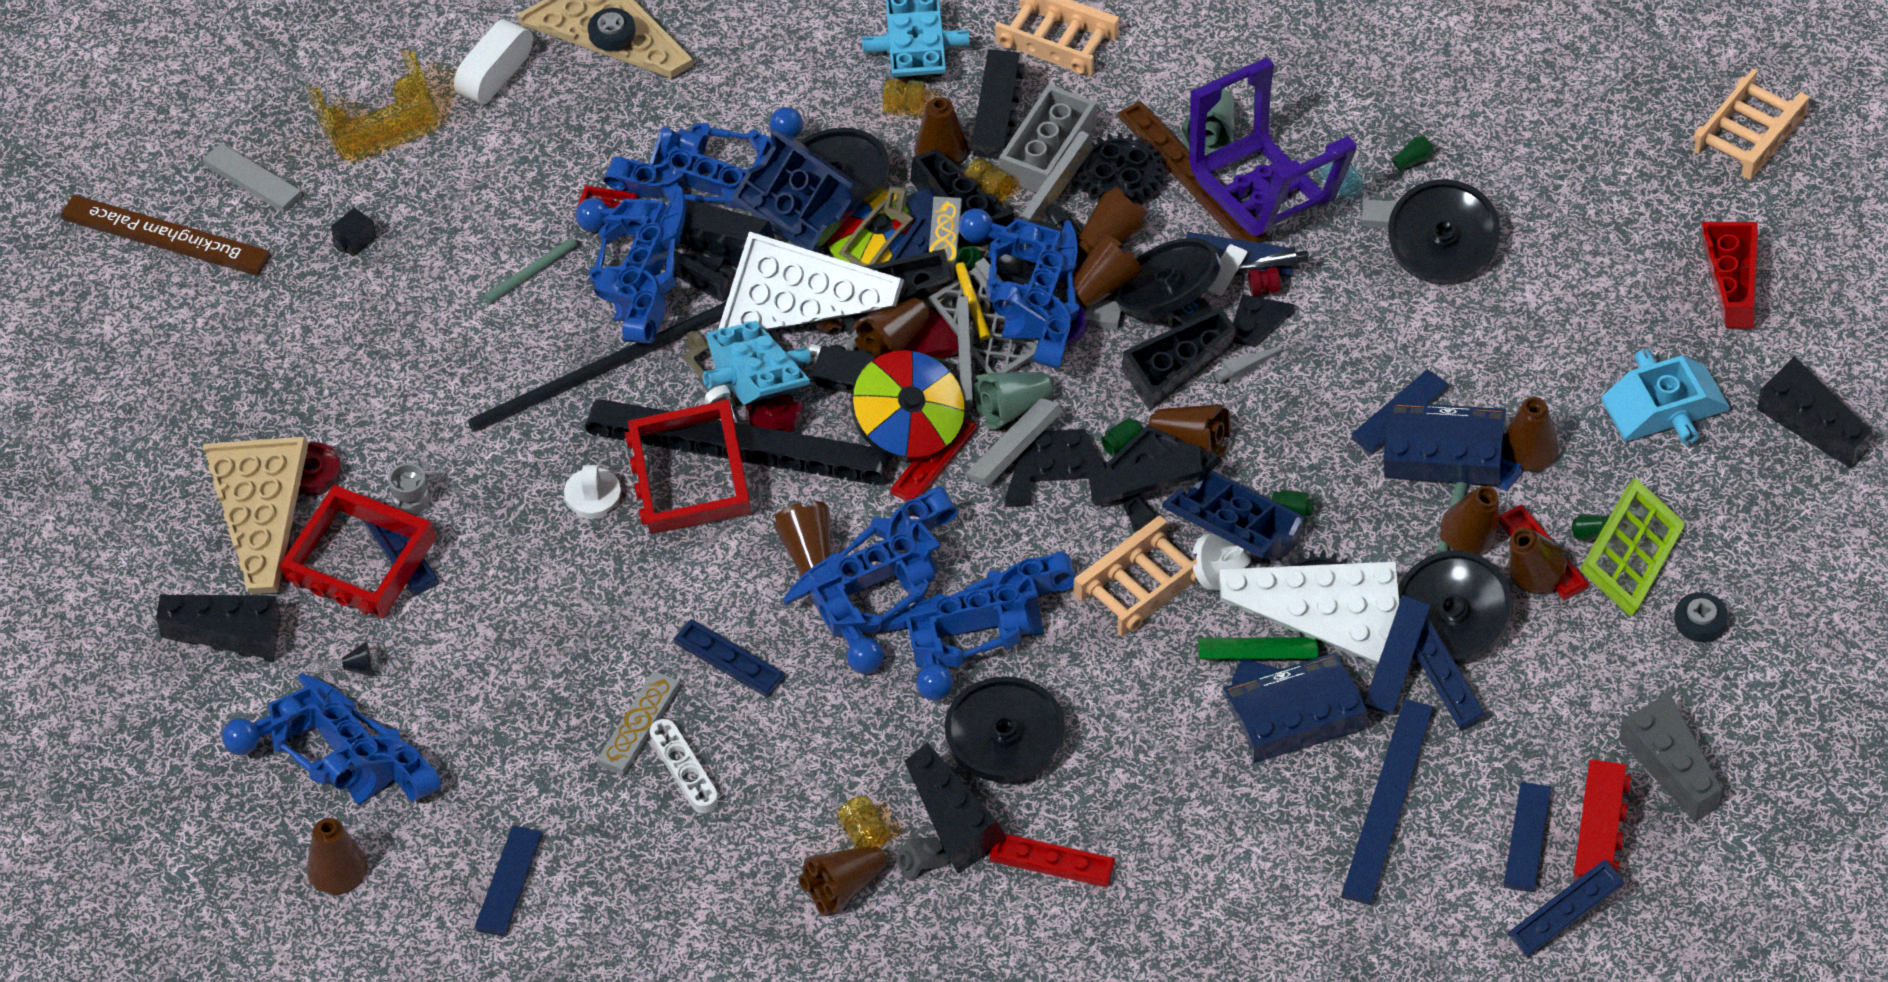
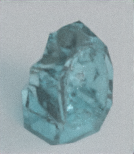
[1316,161,1363,196]

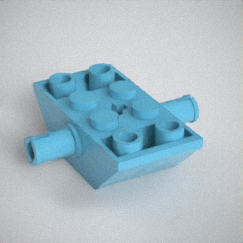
[862,0,970,77]
[703,321,811,405]
[1601,349,1730,445]

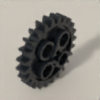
[1076,133,1165,203]

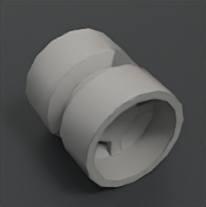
[388,463,430,515]

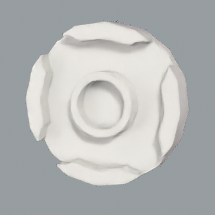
[564,465,622,519]
[1193,533,1251,591]

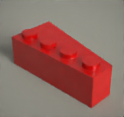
[1701,222,1758,329]
[1573,759,1631,883]

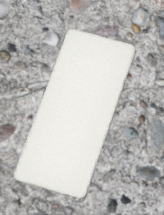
[1208,244,1247,296]

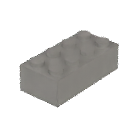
[999,84,1097,193]

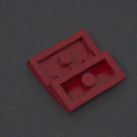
[905,307,959,359]

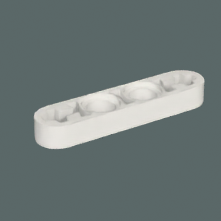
[650,719,718,814]

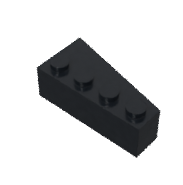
[972,49,1025,159]
[910,149,1015,248]
[680,199,776,268]
[844,249,953,334]
[1121,307,1236,411]
[1757,356,1872,469]
[156,594,281,663]
[904,742,1006,874]

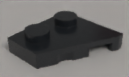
[1233,294,1295,347]

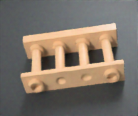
[995,0,1119,76]
[1693,69,1810,180]
[1074,515,1199,637]

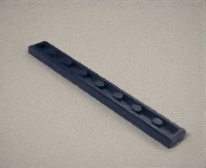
[1342,699,1433,905]

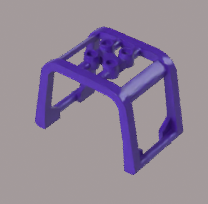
[1189,57,1357,236]

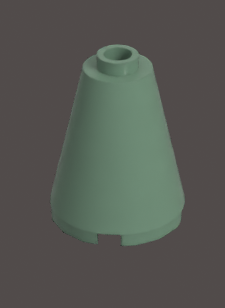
[1181,89,1235,155]
[972,372,1054,429]

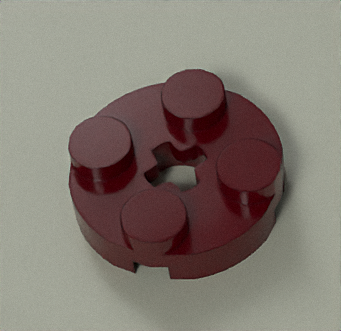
[746,394,803,432]
[299,442,341,495]

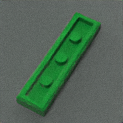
[1198,637,1318,659]

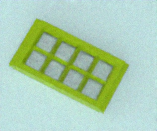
[1580,478,1685,616]

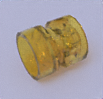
[883,78,925,116]
[964,157,1014,205]
[837,795,891,848]

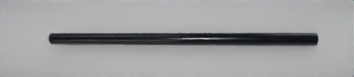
[468,301,727,432]

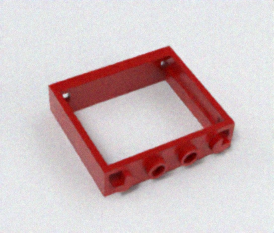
[625,399,752,534]
[280,485,437,619]

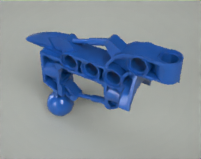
[603,107,803,210]
[575,186,686,344]
[958,209,1079,370]
[783,487,958,675]
[879,552,1076,701]
[221,673,441,806]

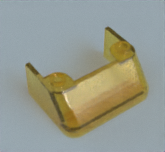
[306,48,438,161]

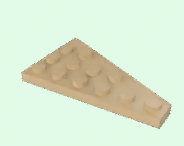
[517,0,693,78]
[203,437,309,594]

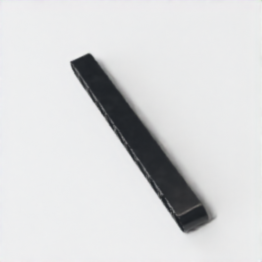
[585,399,892,486]

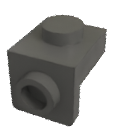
[896,837,949,881]

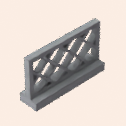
[929,258,1040,373]

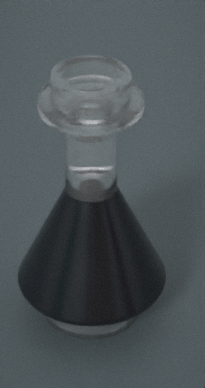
[312,642,380,679]

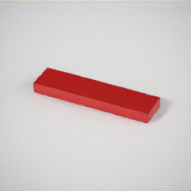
[890,418,977,502]
[1498,504,1589,601]
[989,833,1115,888]

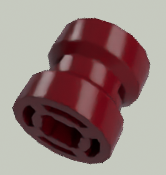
[1248,267,1280,297]

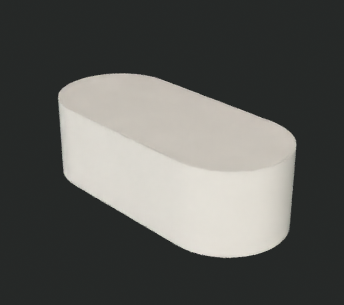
[454,19,533,105]

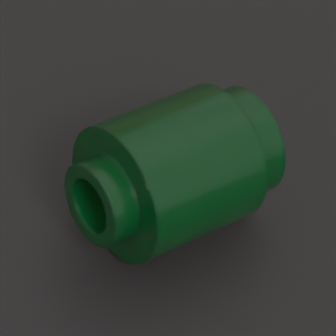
[1101,418,1143,457]
[1272,489,1314,521]

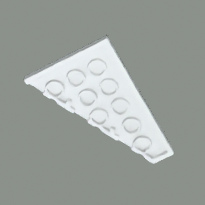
[718,232,904,331]
[1218,562,1399,665]

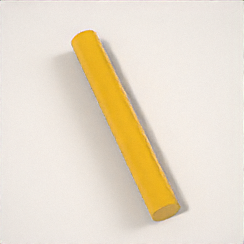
[954,262,991,340]

